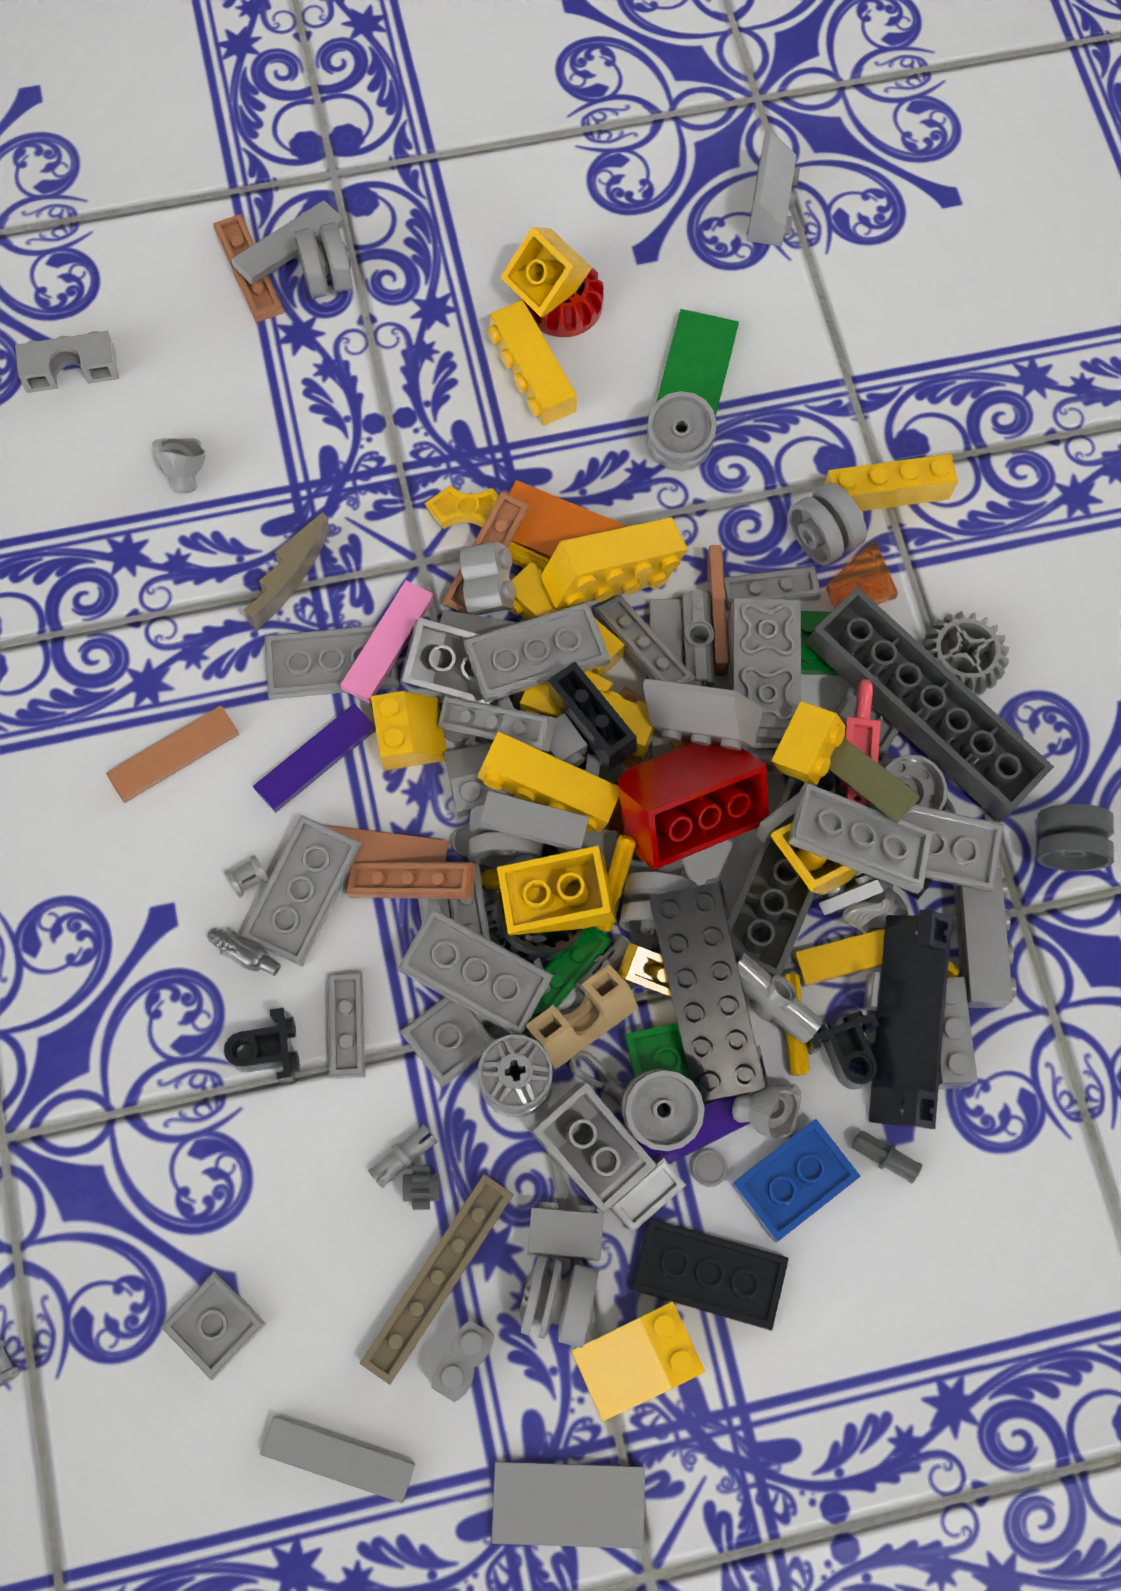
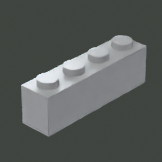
[953,867,1017,1008]

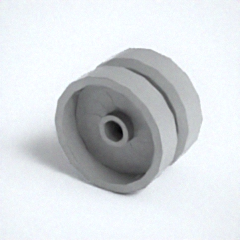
[294,222,353,299]
[647,391,717,471]
[788,483,867,566]
[468,804,543,869]
[619,872,698,939]
[619,1069,705,1151]

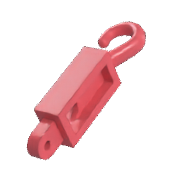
[839,679,881,806]

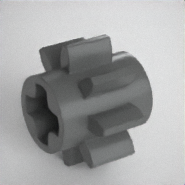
[402,1165,440,1210]

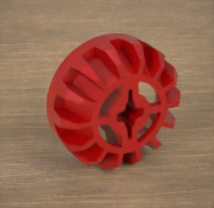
[523,268,604,337]

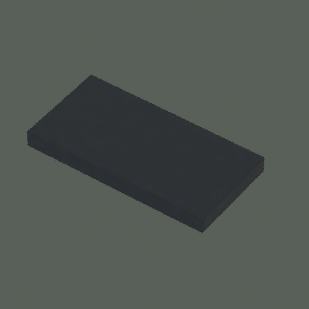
[630,1218,789,1331]

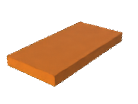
[509,480,628,560]

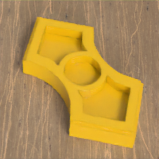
[425,486,499,529]

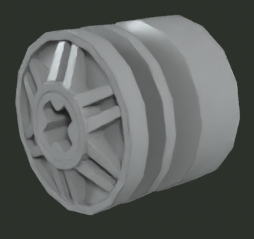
[865,754,947,810]
[478,1035,552,1118]
[520,1256,599,1348]

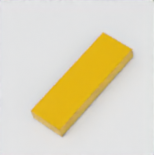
[794,929,885,987]

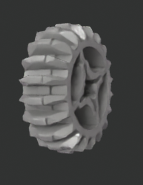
[921,611,1009,695]

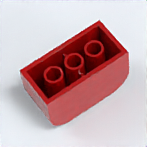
[618,741,769,870]

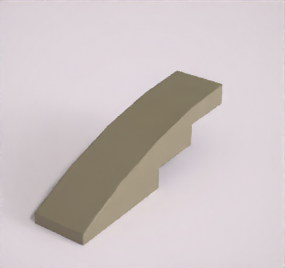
[243,512,330,631]

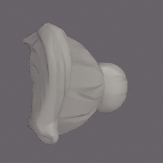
[152,438,205,493]
[842,884,909,933]
[732,1083,801,1140]

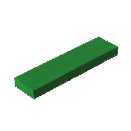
[507,926,613,1038]

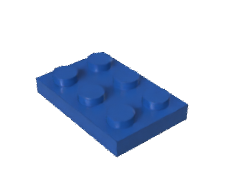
[732,1119,861,1243]

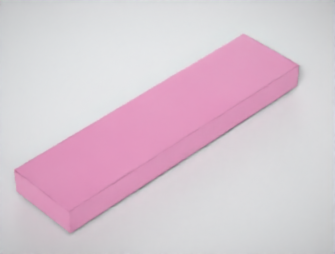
[341,580,434,703]

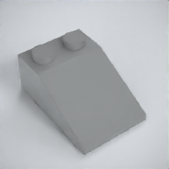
[399,617,500,706]
[527,1081,656,1213]

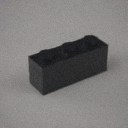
[547,661,637,771]

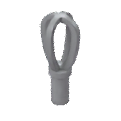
[569,1051,625,1103]

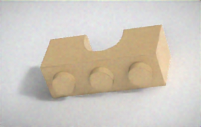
[525,964,638,1070]

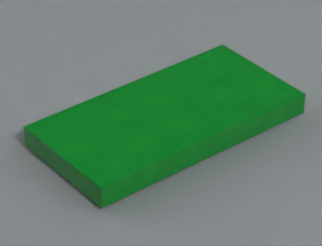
[656,309,739,418]

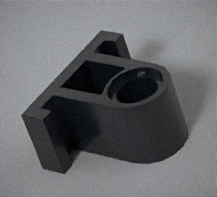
[224,1007,300,1085]
[807,1011,879,1090]

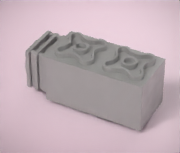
[727,598,801,776]

